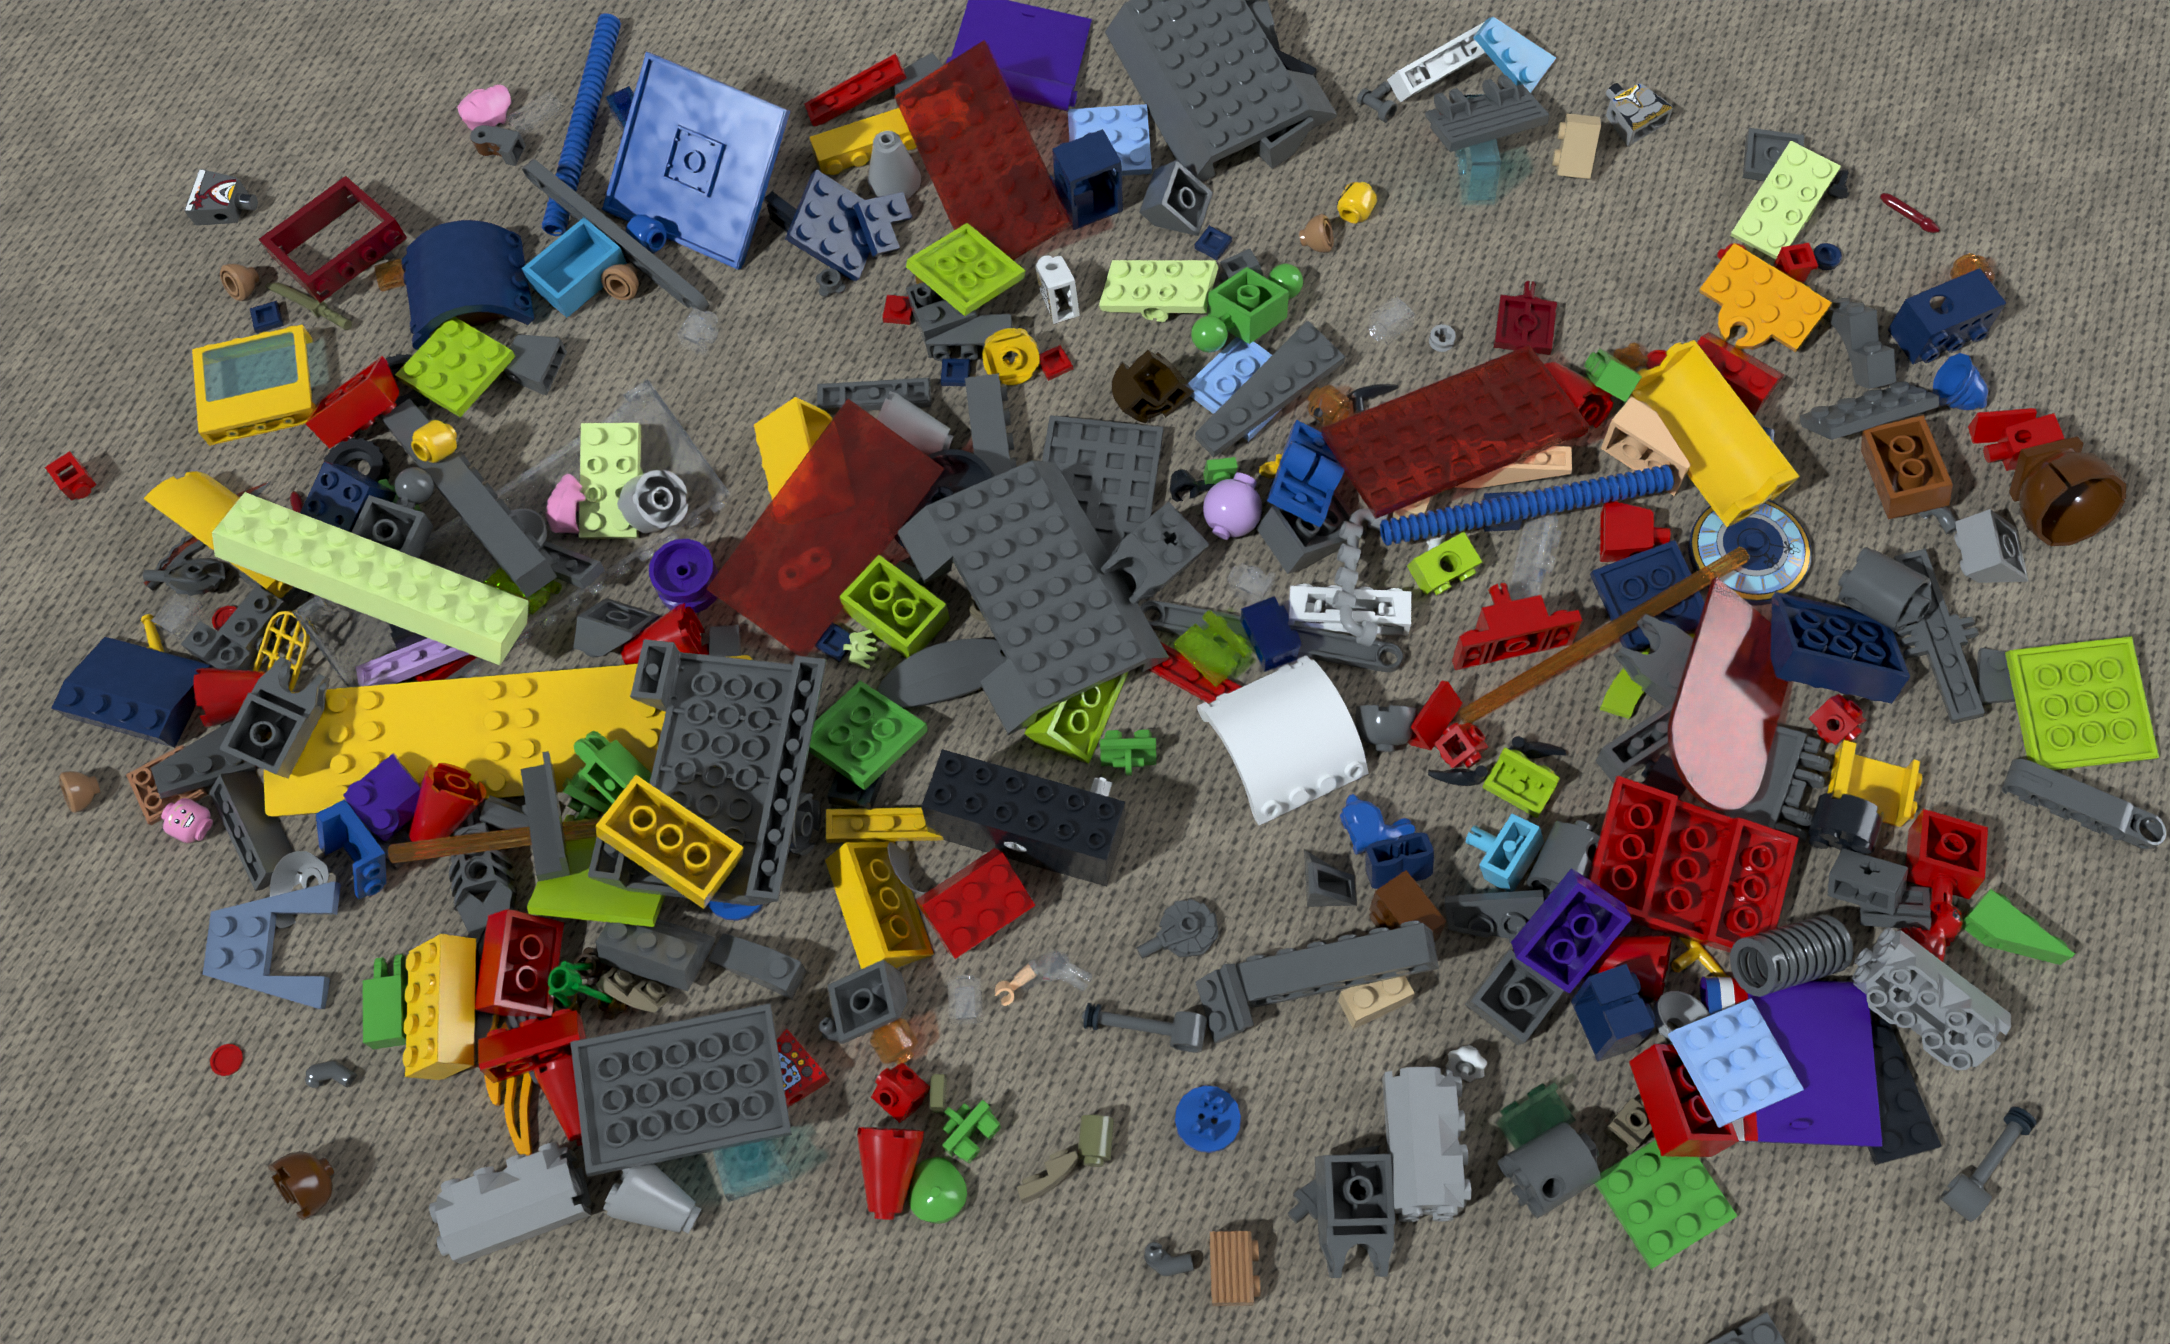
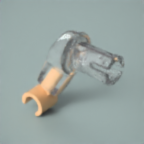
[995,951,1092,1006]

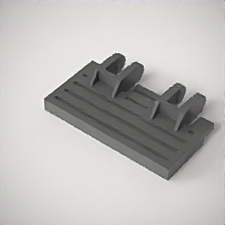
[1425,75,1549,152]
[1724,721,1831,843]

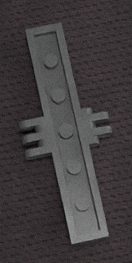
[1894,548,1985,724]

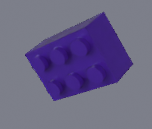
[1511,868,1631,994]

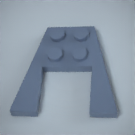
[203,882,341,1009]

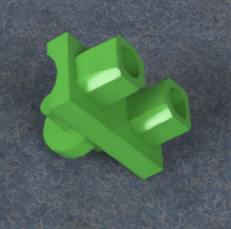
[1100,730,1156,776]
[562,767,612,823]
[942,1100,1001,1164]

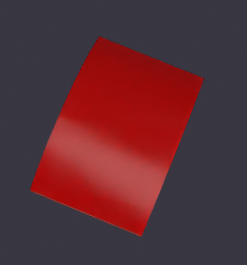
[1589,776,1799,953]

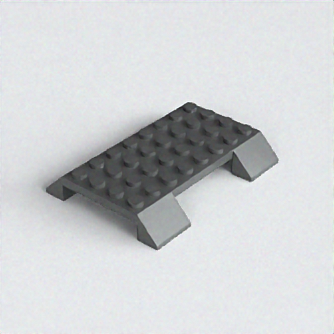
[1105,0,1337,182]
[898,460,1169,735]
[588,639,827,906]

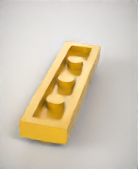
[826,807,943,843]

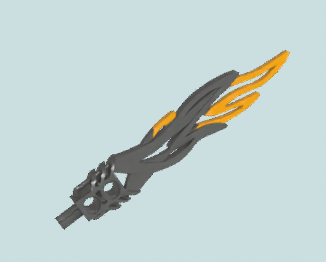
[449,806,544,1156]

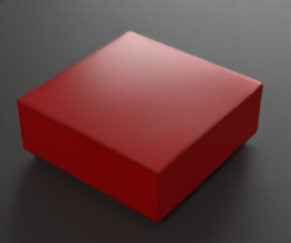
[1039,345,1073,381]

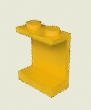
[1827,740,1922,827]

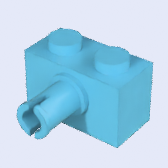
[1466,814,1544,892]

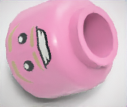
[161,798,213,843]

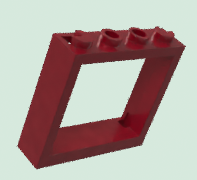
[258,176,407,303]

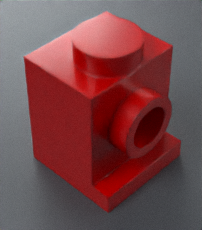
[1773,243,1818,284]
[45,451,97,501]

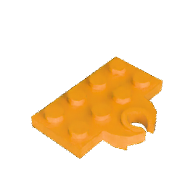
[1699,243,1832,352]

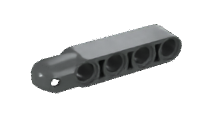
[2002,759,2166,849]

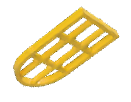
[253,610,310,692]

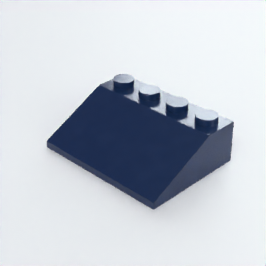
[1770,592,1910,704]
[51,637,213,748]

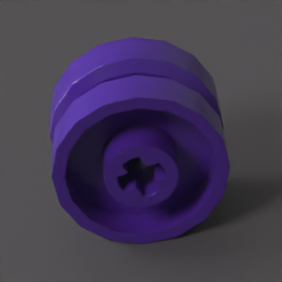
[649,539,721,613]

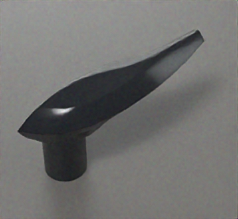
[1346,384,1399,414]
[1508,736,1566,759]
[1428,765,1488,786]

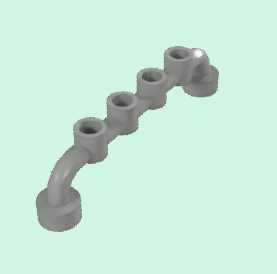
[1332,505,1388,647]

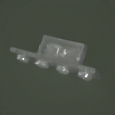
[1509,510,1561,601]

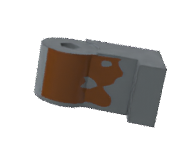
[470,125,526,166]

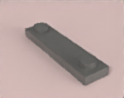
[817,378,931,413]

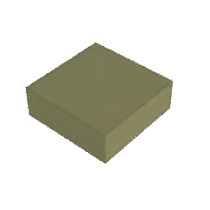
[930,1074,947,1113]

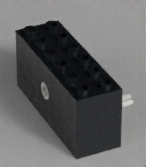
[921,749,1125,887]

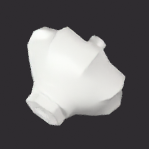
[1446,1045,1487,1082]

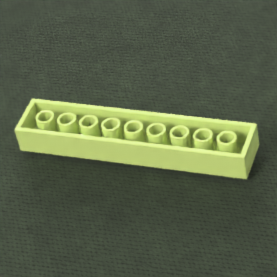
[212,492,528,665]

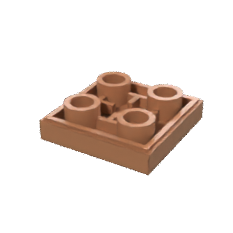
[126,745,208,826]

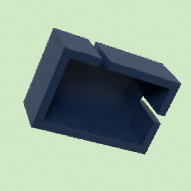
[1571,964,1655,1062]

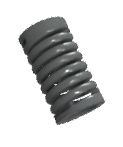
[1730,915,1853,997]

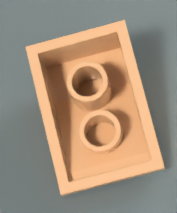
[1601,396,1690,496]

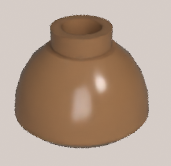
[1299,214,1334,253]
[220,264,259,301]
[601,264,639,300]
[59,771,100,813]

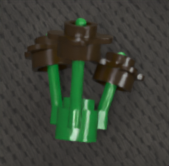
[548,947,628,1020]

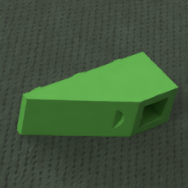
[1584,348,1642,402]
[1962,889,2075,965]

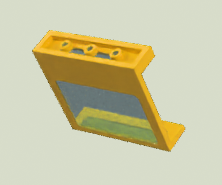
[192,324,316,446]

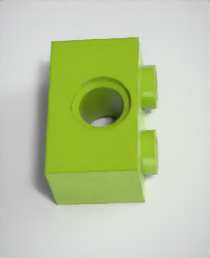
[1407,532,1482,596]

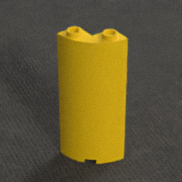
[1629,340,1800,527]
[143,471,293,598]

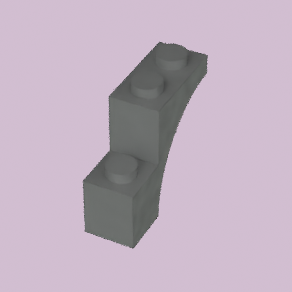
[1823,298,1896,389]

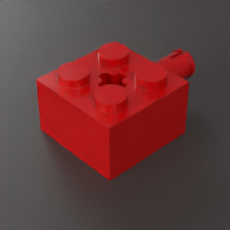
[1905,809,1988,914]

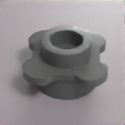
[816,269,846,297]

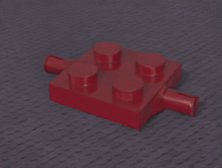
[1493,281,1557,368]

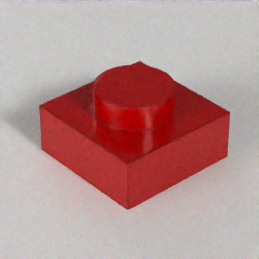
[882,295,913,325]

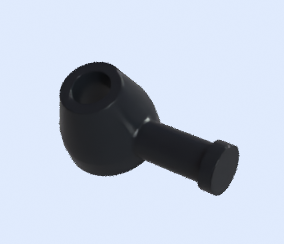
[1170,469,1215,502]

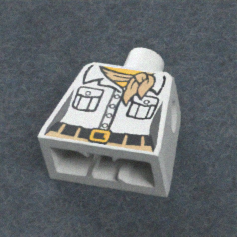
[1035,255,1080,324]

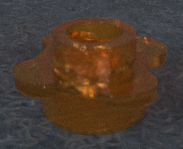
[1614,343,1648,370]

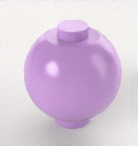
[1203,472,1262,540]

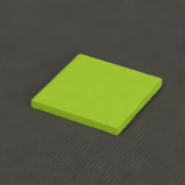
[2005,636,2159,771]
[527,814,666,927]

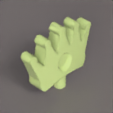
[843,629,877,669]

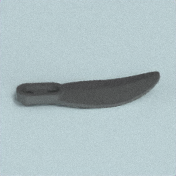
[877,638,1007,709]

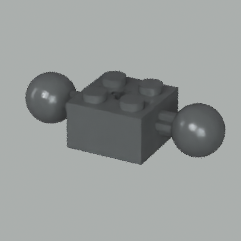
[351,467,434,559]

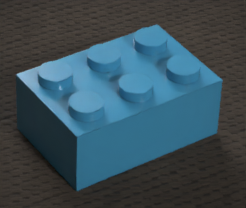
[522,217,627,318]

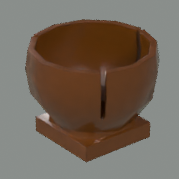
[2009,436,2126,546]

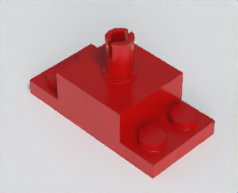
[1452,583,1582,671]

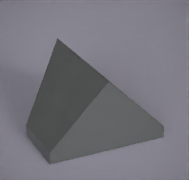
[1304,849,1356,907]

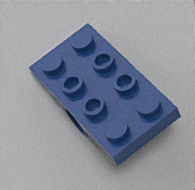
[1267,420,1348,527]

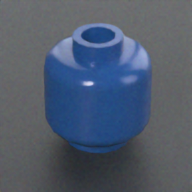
[625,214,666,254]

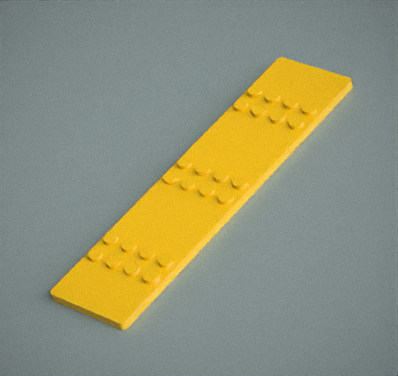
[264,655,753,817]

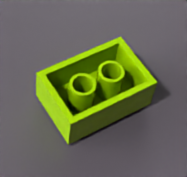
[839,555,950,659]

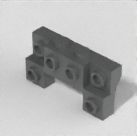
[181,571,309,670]

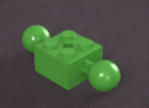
[1191,264,1303,353]

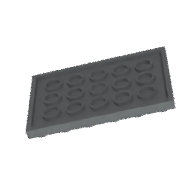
[571,1003,792,1176]

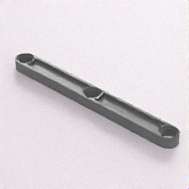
[522,159,709,316]
[1140,600,1403,672]

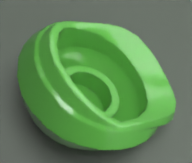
[908,1157,967,1224]

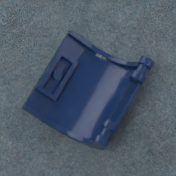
[401,220,534,350]

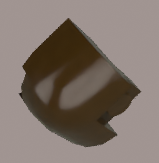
[1112,350,1194,423]

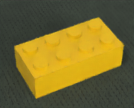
[596,775,743,909]
[402,934,476,1080]

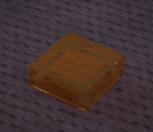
[374,258,405,292]

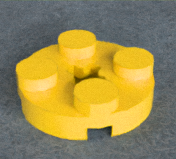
[982,328,1039,385]

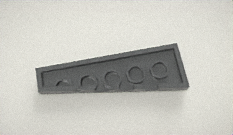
[1195,321,1345,458]

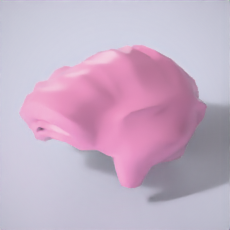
[457,85,511,130]
[545,474,586,534]

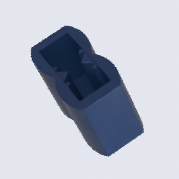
[1365,833,1434,889]

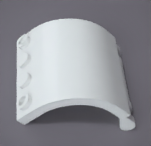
[1197,656,1369,825]

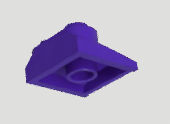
[343,753,421,841]

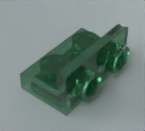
[1496,1083,1576,1149]

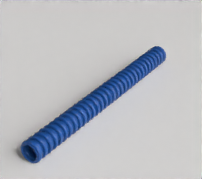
[542,13,621,236]
[1380,464,1674,546]

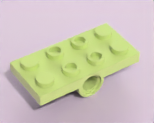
[1730,141,1841,259]
[1099,260,1218,322]
[579,423,643,539]

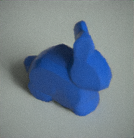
[1340,794,1416,855]

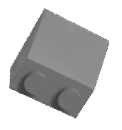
[1954,509,2029,583]

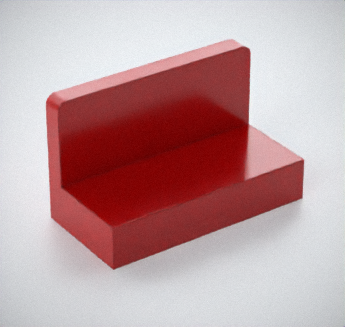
[1407,680,1463,751]

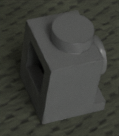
[1219,248,1263,283]

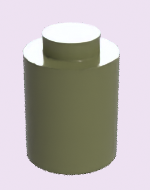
[1077,1115,1114,1167]

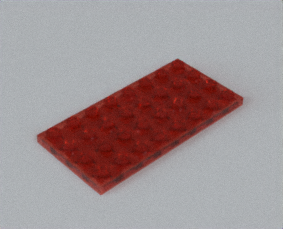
[894,40,1073,260]
[1322,345,1589,519]
[707,399,944,657]

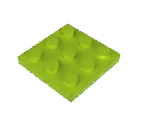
[906,223,1026,316]
[395,317,516,418]

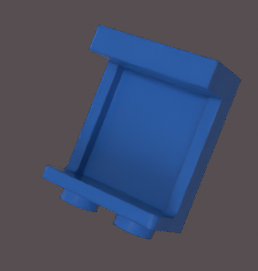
[316,799,387,899]

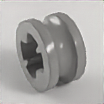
[1429,324,1456,352]

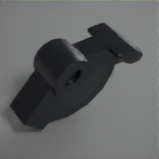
[1827,168,1849,199]

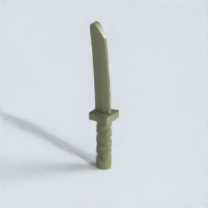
[265,283,352,330]

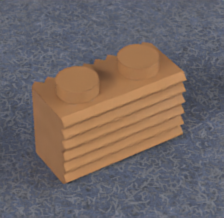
[1209,1231,1260,1306]

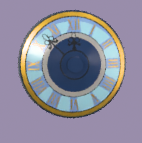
[1688,500,1812,606]

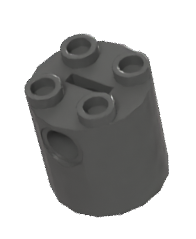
[1838,547,1931,632]
[1527,820,1600,901]
[1498,1121,1600,1219]

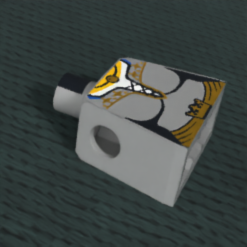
[1606,83,1673,147]

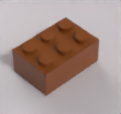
[1861,415,1953,519]

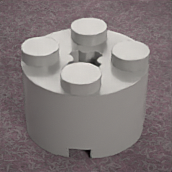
[617,470,688,533]

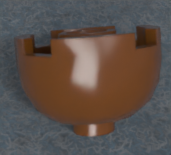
[268,1151,334,1221]

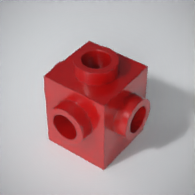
[1808,694,1867,746]
[1434,722,1489,769]
[871,1062,931,1123]

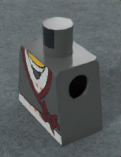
[184,169,258,225]

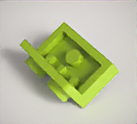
[1482,748,1560,819]

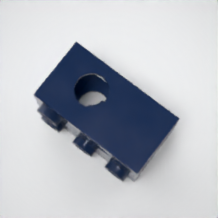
[1052,129,1123,230]
[1888,268,2006,365]
[300,461,396,533]

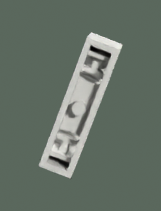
[1387,22,1486,102]
[1288,584,1411,636]

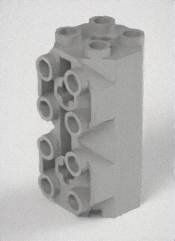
[1852,927,2011,1070]
[1382,1067,1471,1222]
[429,1142,591,1264]

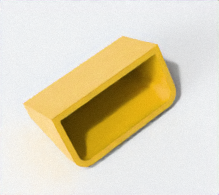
[754,397,855,526]

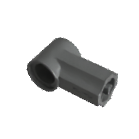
[479,795,531,841]

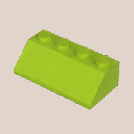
[1024,671,1129,764]

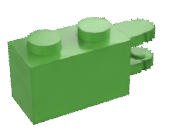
[573,731,652,804]
[363,954,408,1050]

